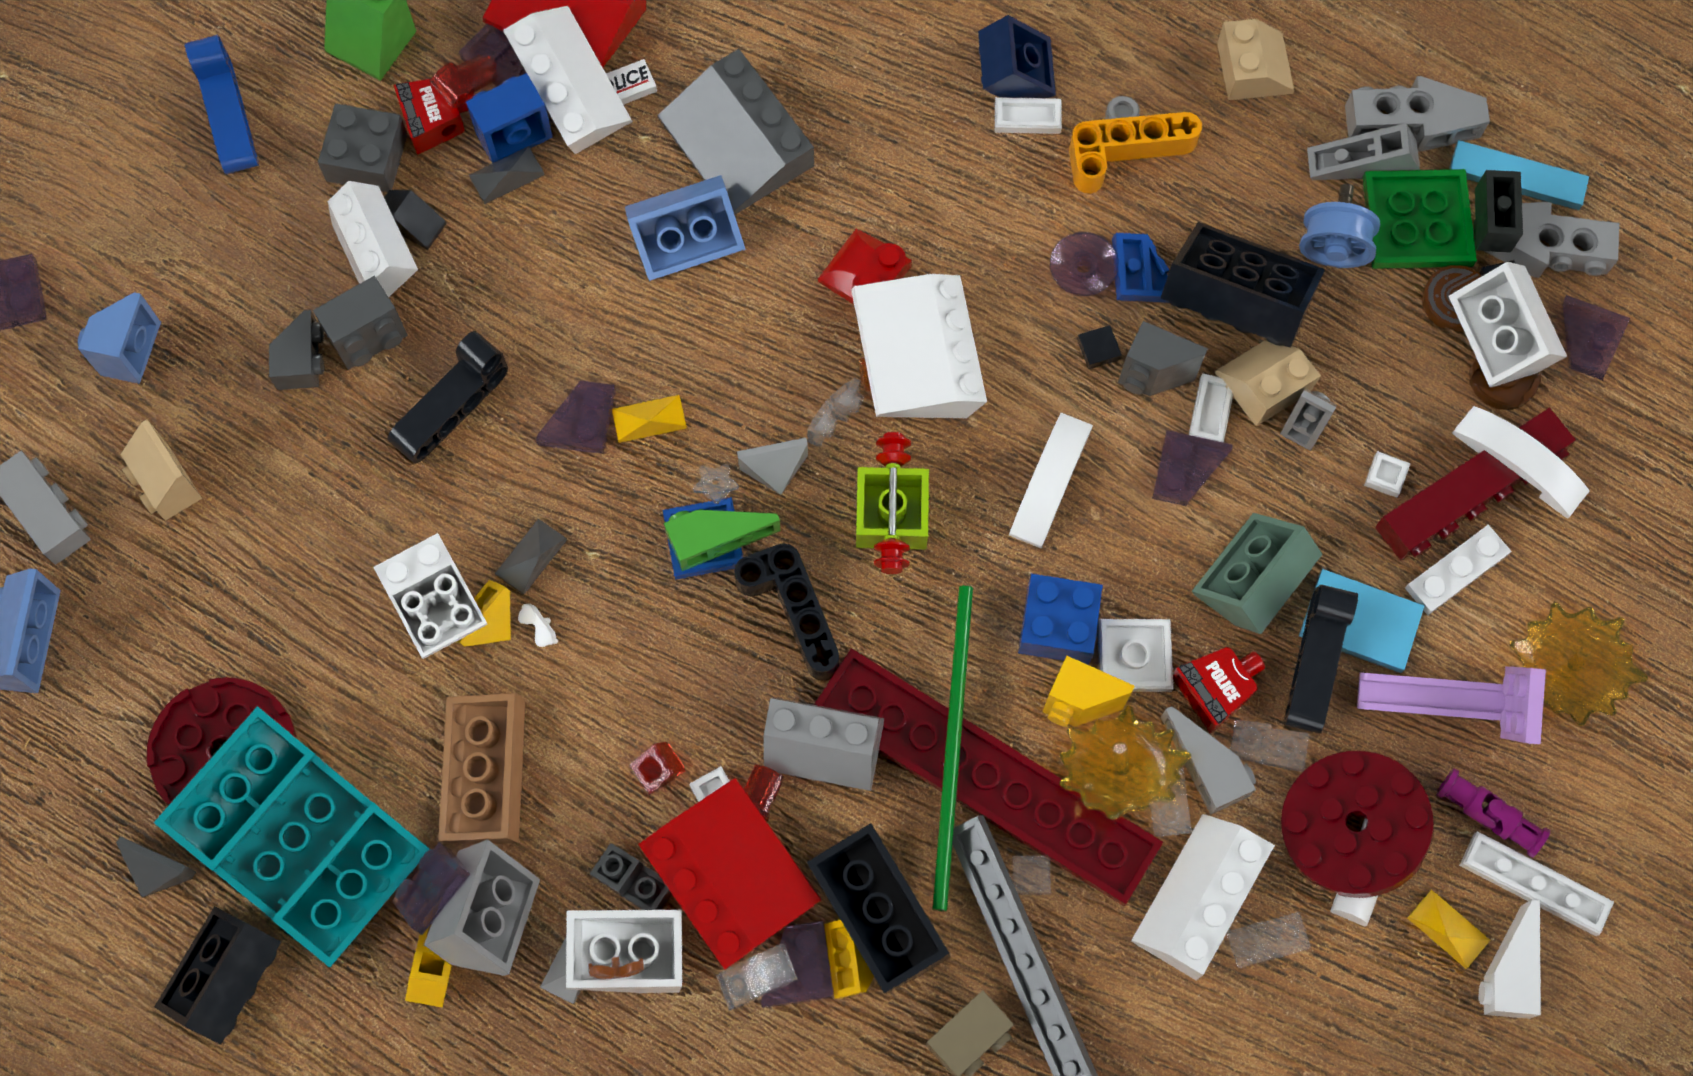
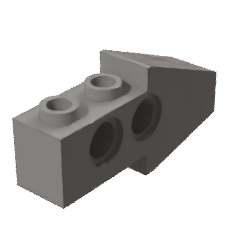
[1345,76,1490,151]
[1473,202,1619,278]

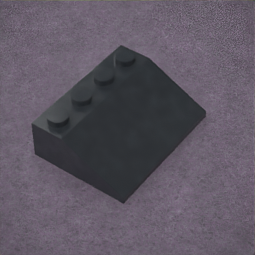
[1161,222,1325,348]

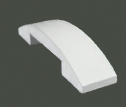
[1452,406,1589,519]
[1009,413,1093,548]

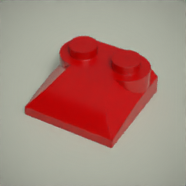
[818,228,912,305]

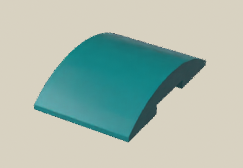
[153,706,430,968]

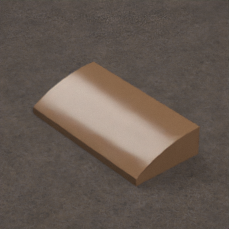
[438,693,526,844]

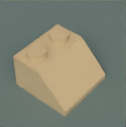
[1217,19,1294,100]
[1215,339,1321,426]
[121,419,202,521]

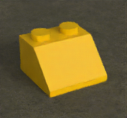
[1042,655,1135,727]

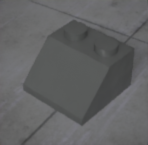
[1118,321,1208,396]

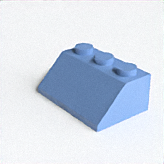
[625,175,746,281]
[0,569,61,693]

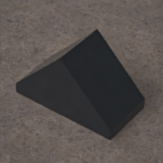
[384,190,446,250]

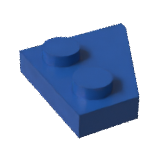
[1112,233,1170,303]

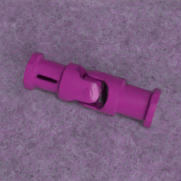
[1436,768,1550,858]

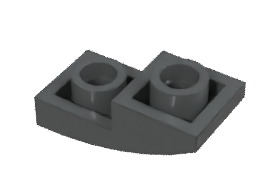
[590,843,672,910]

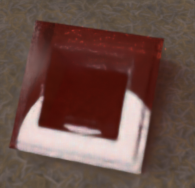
[629,742,686,795]

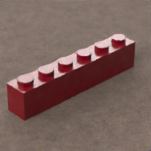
[1375,407,1576,561]

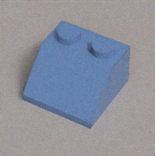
[78,292,161,384]

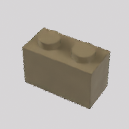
[925,990,1014,1076]

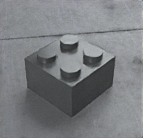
[318,103,408,192]
[313,275,408,370]

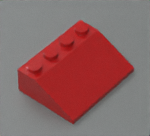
[482,0,646,68]
[638,778,822,970]

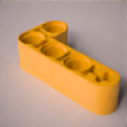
[1069,112,1202,194]

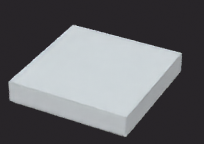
[1098,619,1173,692]

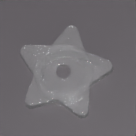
[693,464,739,504]

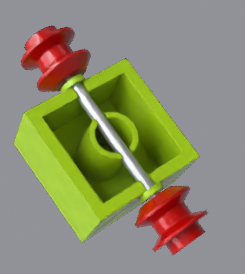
[856,432,929,574]

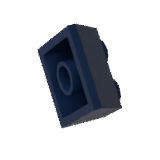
[978,15,1056,98]

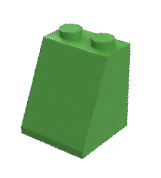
[324,0,417,81]

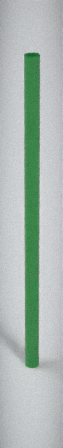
[932,585,973,912]

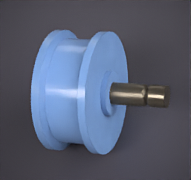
[1299,184,1380,268]

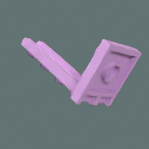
[1357,666,1546,744]

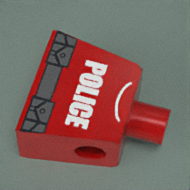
[393,77,474,154]
[1173,647,1265,734]

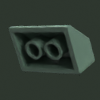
[1192,513,1323,634]

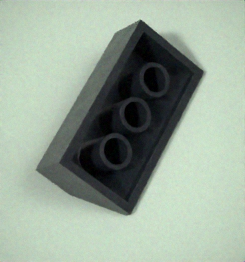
[807,823,951,994]

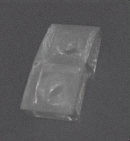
[807,378,864,447]
[1230,719,1310,772]
[1145,757,1192,837]
[1227,912,1312,969]
[716,944,798,1011]

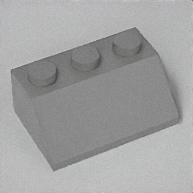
[764,698,885,791]
[424,839,540,976]

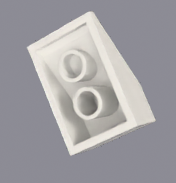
[566,910,682,993]

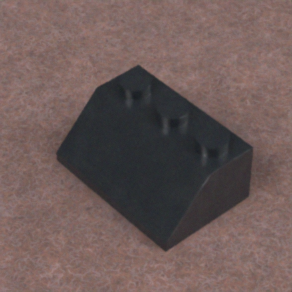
[154,906,281,1045]

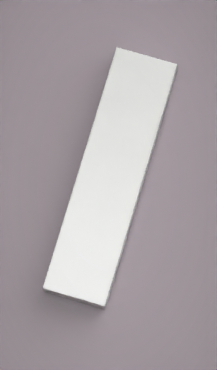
[1459,831,1614,936]

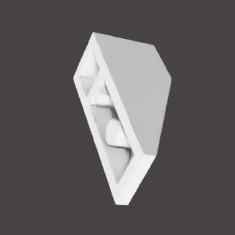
[1479,900,1541,1019]

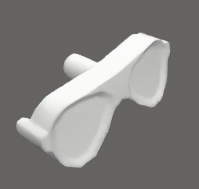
[518,603,559,647]

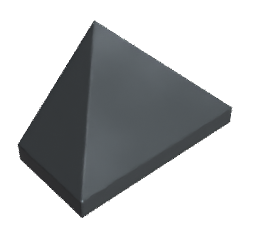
[469,146,544,204]
[495,519,567,595]
[116,836,196,898]

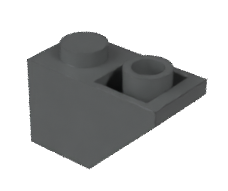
[269,310,324,390]

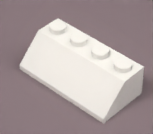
[503,6,633,154]
[1131,814,1275,980]

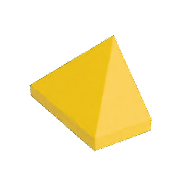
[612,395,687,443]
[456,580,511,647]
[1407,890,1490,969]
[824,920,874,999]

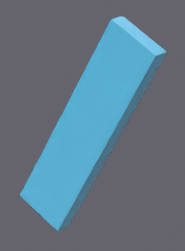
[1449,140,1589,210]

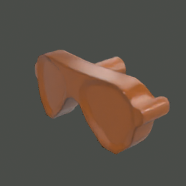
[589,957,644,979]

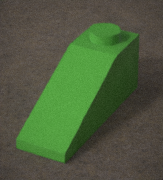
[664,510,781,571]

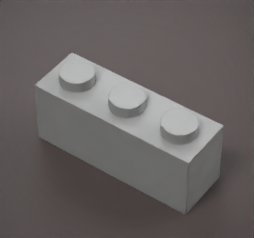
[0,451,91,565]

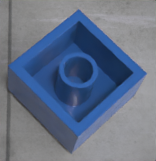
[466,73,553,163]
[1018,573,1103,665]

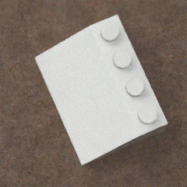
[851,274,987,418]

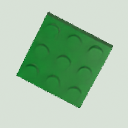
[1362,169,1477,269]

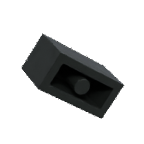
[1475,170,1523,253]

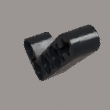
[388,331,508,464]
[734,543,839,681]
[1284,584,1358,734]

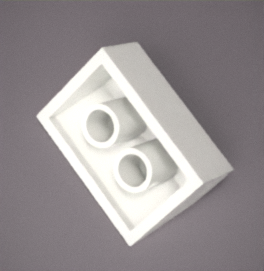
[328,181,418,297]
[1449,262,1567,387]

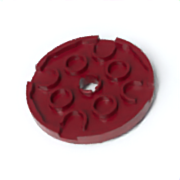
[146,677,297,805]
[1281,751,1434,898]

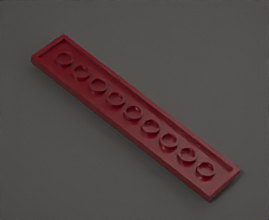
[814,648,1164,907]

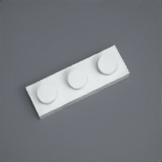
[1405,524,1512,615]

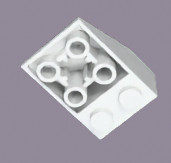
[373,533,488,659]

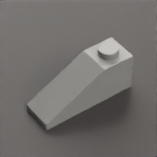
[1307,123,1420,180]
[1280,388,1337,451]
[1160,706,1256,815]

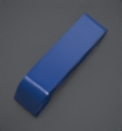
[185,35,259,175]

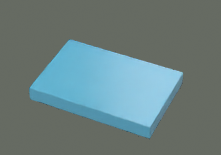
[1299,569,1425,673]

